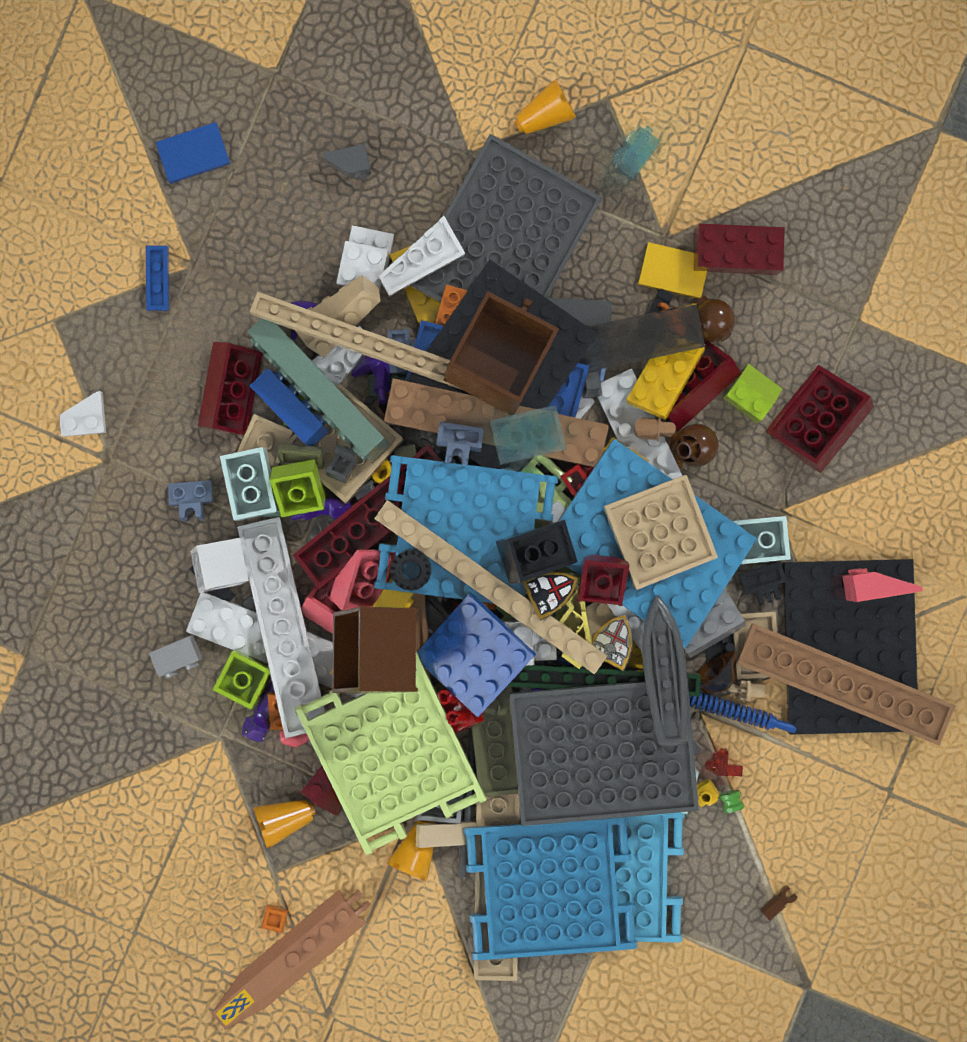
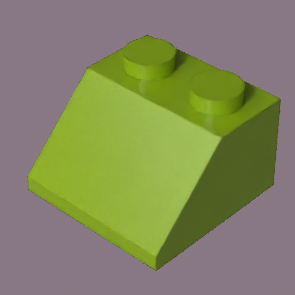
[723,363,782,423]

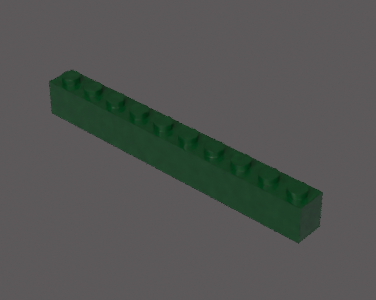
[508,664,701,697]

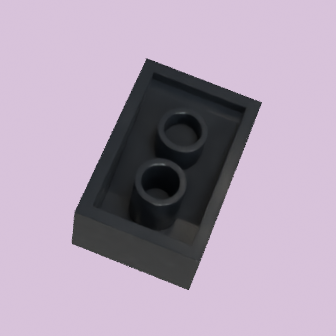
[496,520,578,584]

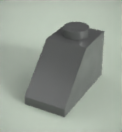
[323,144,371,180]

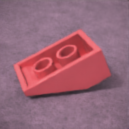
[330,550,396,611]
[842,568,923,602]

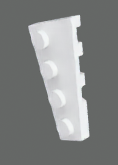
[378,216,465,297]
[307,326,363,400]

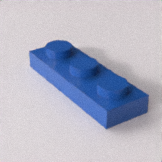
[146,245,170,311]

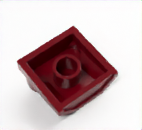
[577,555,629,606]

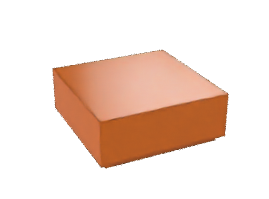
[261,905,288,933]

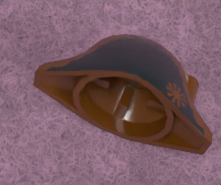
[696,650,736,694]

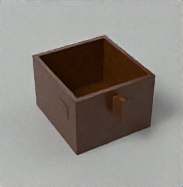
[443,291,559,417]
[332,607,418,694]

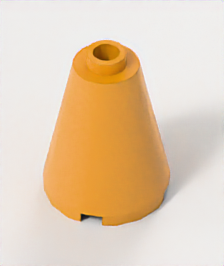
[515,79,576,135]
[253,800,316,848]
[387,820,435,882]

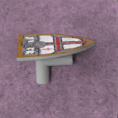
[592,615,632,671]

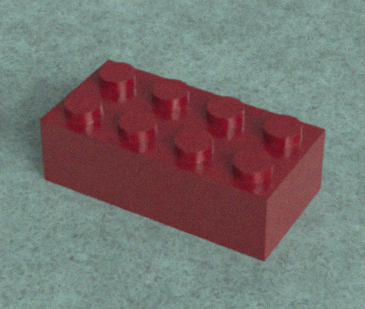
[693,223,785,275]

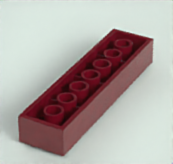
[293,444,443,590]

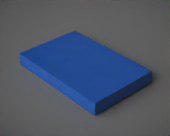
[156,122,231,184]

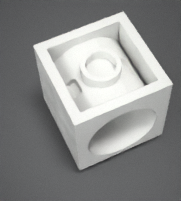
[190,538,251,593]

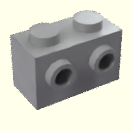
[149,635,203,679]

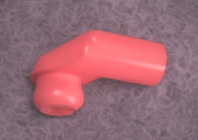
[279,730,310,748]

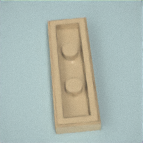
[416,821,476,848]

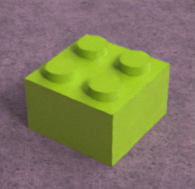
[270,459,326,517]
[213,650,271,710]

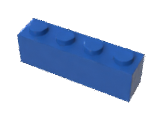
[250,368,330,446]

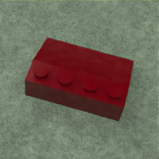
[766,365,874,473]

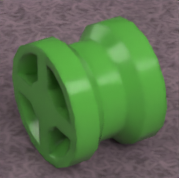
[719,790,744,813]

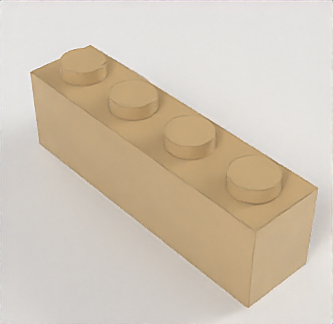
[295,275,380,358]

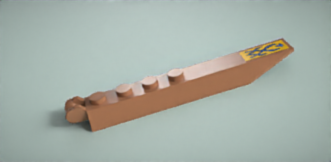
[212,890,371,1030]

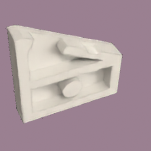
[59,391,106,437]

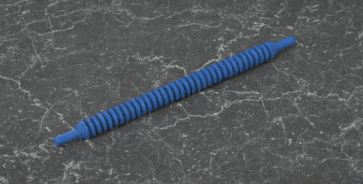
[557,656,796,733]

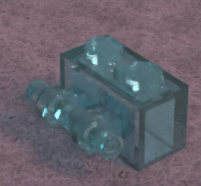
[612,126,660,180]

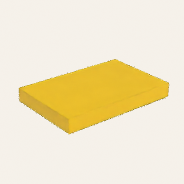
[638,242,707,299]

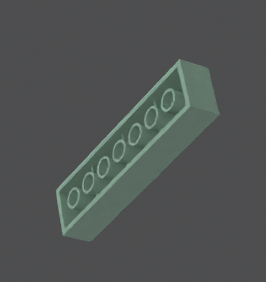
[247,318,391,463]

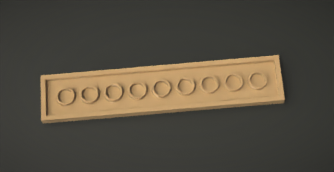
[474,793,520,981]

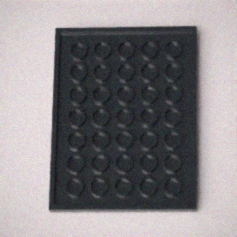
[407,259,598,469]
[783,559,918,735]

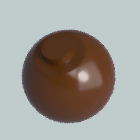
[692,296,735,342]
[675,424,719,467]

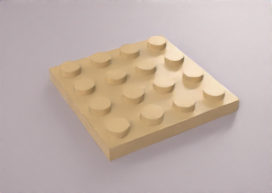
[285,383,404,504]
[603,475,718,590]

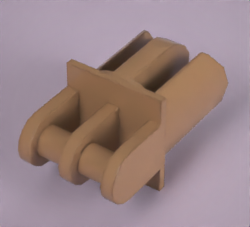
[634,416,676,442]

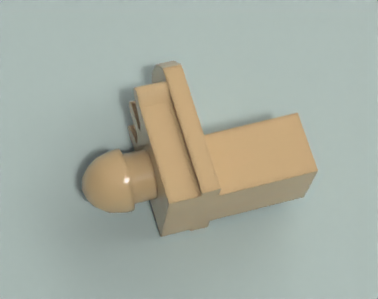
[727,679,765,701]

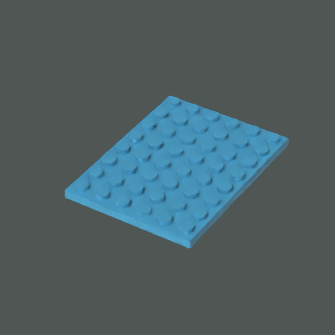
[558,439,757,648]

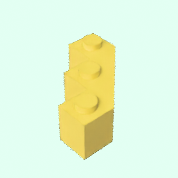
[558,583,592,669]

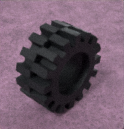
[390,550,431,591]

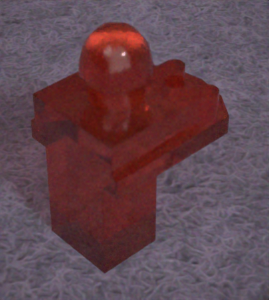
[705,748,743,777]

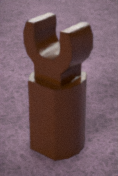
[760,885,798,921]

